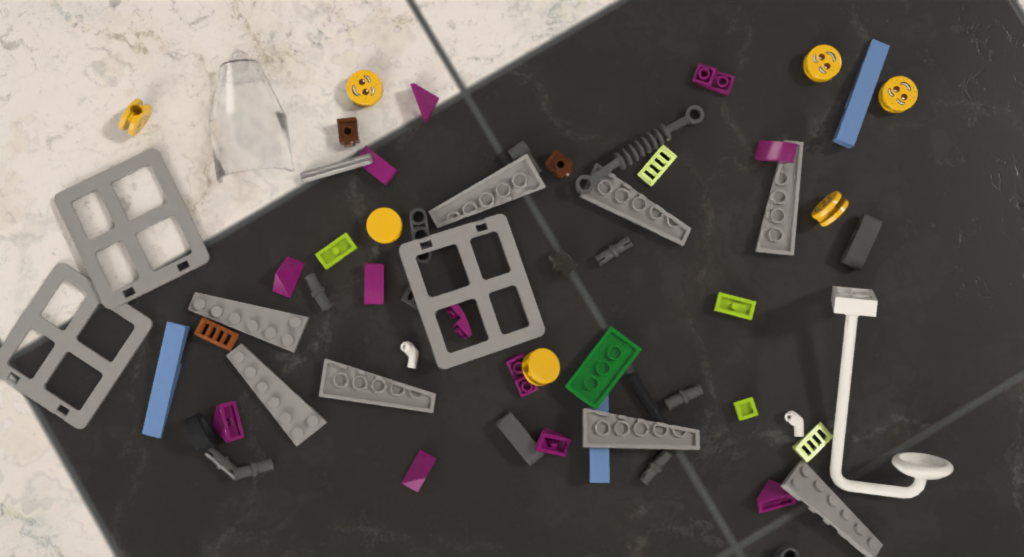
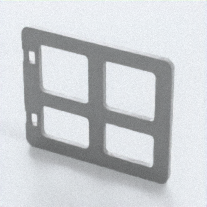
[54,148,210,309]
[399,214,545,369]
[0,263,153,429]

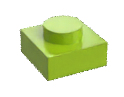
[733,396,758,421]

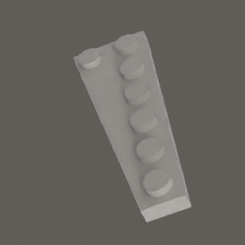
[755,140,804,256]
[428,154,546,228]
[580,163,692,246]
[188,292,309,353]
[226,344,328,447]
[319,359,436,413]
[582,408,700,450]
[781,459,883,557]

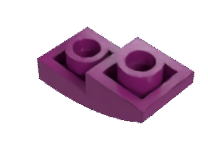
[692,63,735,96]
[755,141,797,163]
[358,145,398,185]
[364,263,384,304]
[446,304,472,339]
[505,352,539,398]

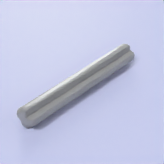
[300,153,373,183]

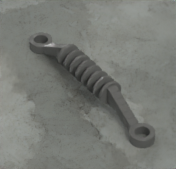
[575,105,704,195]

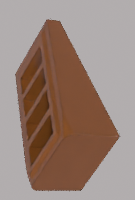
[194,317,240,352]

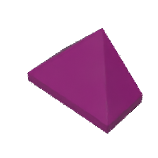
[410,83,439,123]
[272,256,305,298]
[212,401,245,443]
[534,427,572,456]
[401,449,437,492]
[757,479,796,514]

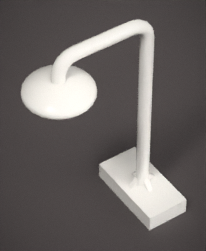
[830,286,954,499]

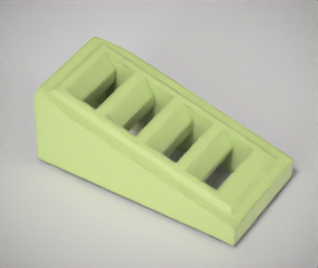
[637,145,677,187]
[792,422,833,463]

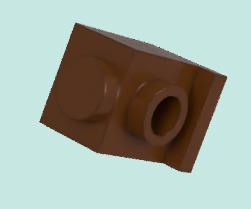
[337,117,360,147]
[544,149,574,180]

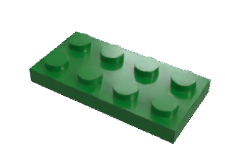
[564,326,642,410]

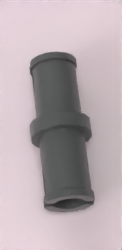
[595,236,633,266]
[304,273,333,312]
[664,383,704,411]
[204,447,237,480]
[638,449,672,486]
[232,458,274,481]

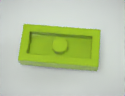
[315,232,358,270]
[713,292,756,320]

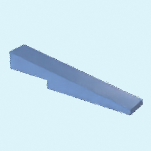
[832,39,890,149]
[142,321,190,439]
[589,395,610,483]

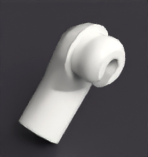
[400,341,419,369]
[785,411,804,437]

